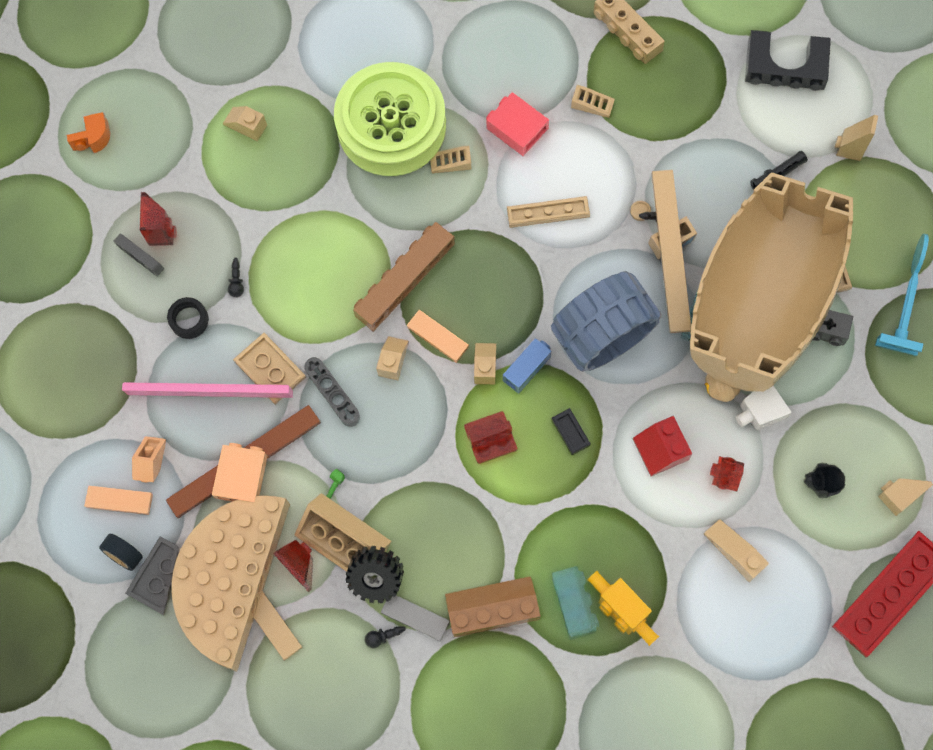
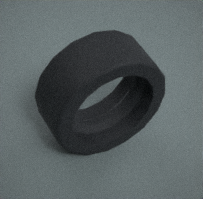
[167,297,209,339]

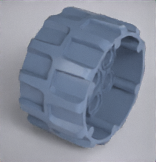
[551,271,661,372]

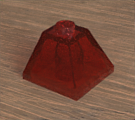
[273,540,313,592]

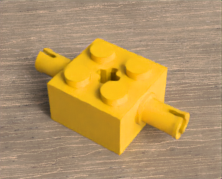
[587,571,660,646]

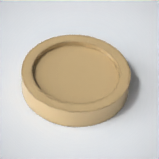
[630,201,651,221]

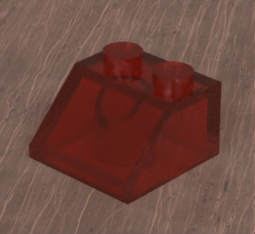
[140,192,177,246]

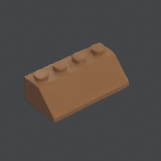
[445,576,540,638]

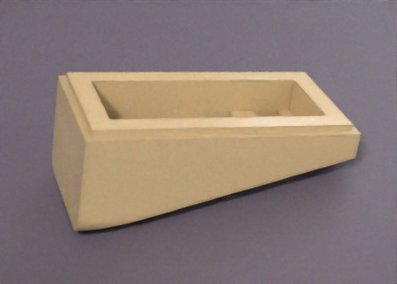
[571,85,615,118]
[430,146,472,174]

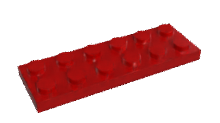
[832,531,933,658]

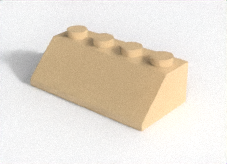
[294,493,391,572]

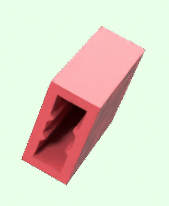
[486,92,549,156]

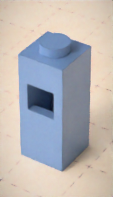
[503,338,552,394]

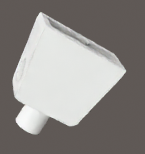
[736,386,792,430]

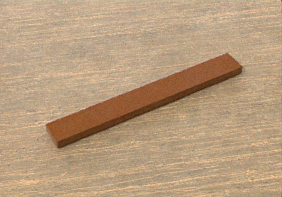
[166,405,321,518]

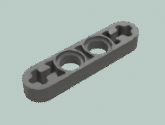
[305,357,360,427]

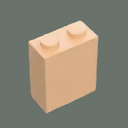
[212,443,268,502]

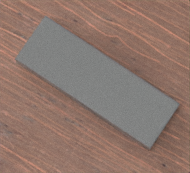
[381,595,450,642]

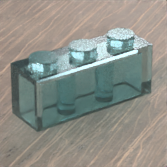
[551,566,599,640]

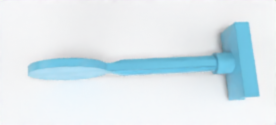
[875,234,929,356]

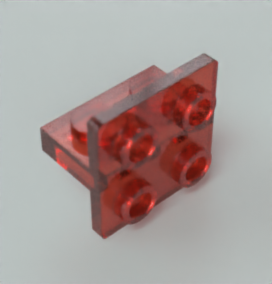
[464,411,517,464]

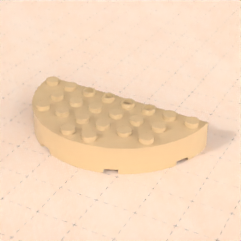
[172,496,290,672]

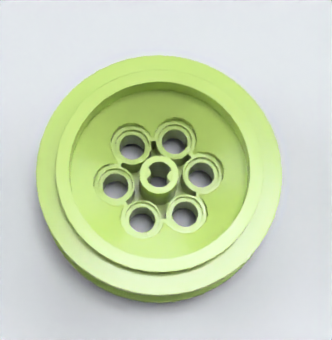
[334,62,446,176]

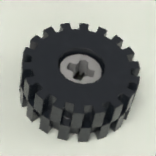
[345,546,404,604]

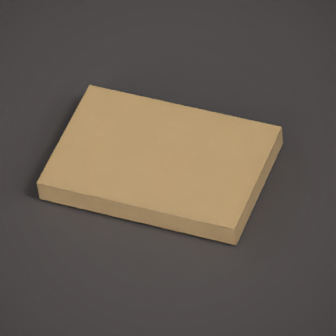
[233,333,306,405]

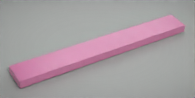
[122,382,293,398]

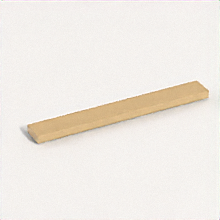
[651,170,691,333]

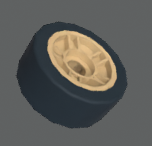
[99,533,143,571]

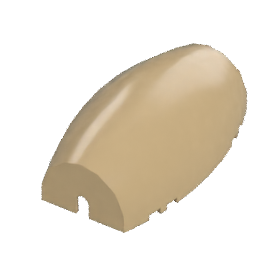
[690,172,853,392]

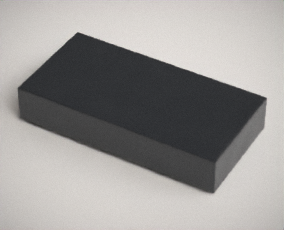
[551,408,591,455]

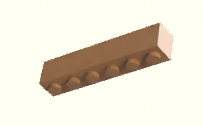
[353,222,455,332]

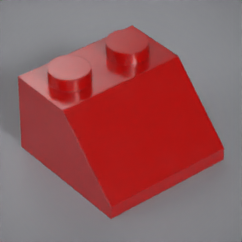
[633,416,692,476]

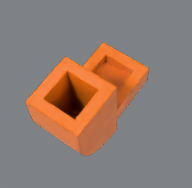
[67,112,110,153]

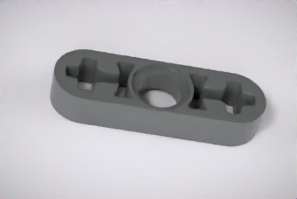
[113,233,164,276]

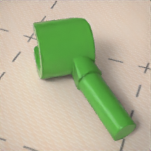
[327,469,345,499]

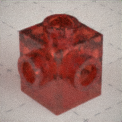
[709,456,744,492]

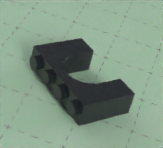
[745,30,831,91]

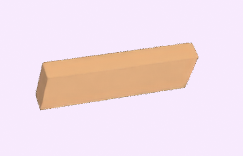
[407,310,469,363]
[84,485,153,515]

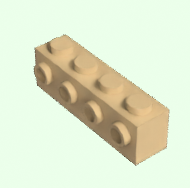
[594,0,665,64]

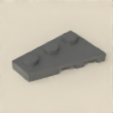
[125,536,179,615]

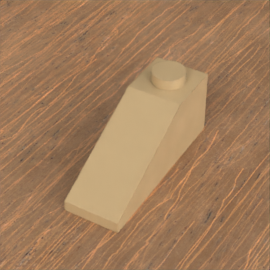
[835,115,878,161]
[704,519,769,582]

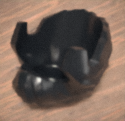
[803,462,846,499]

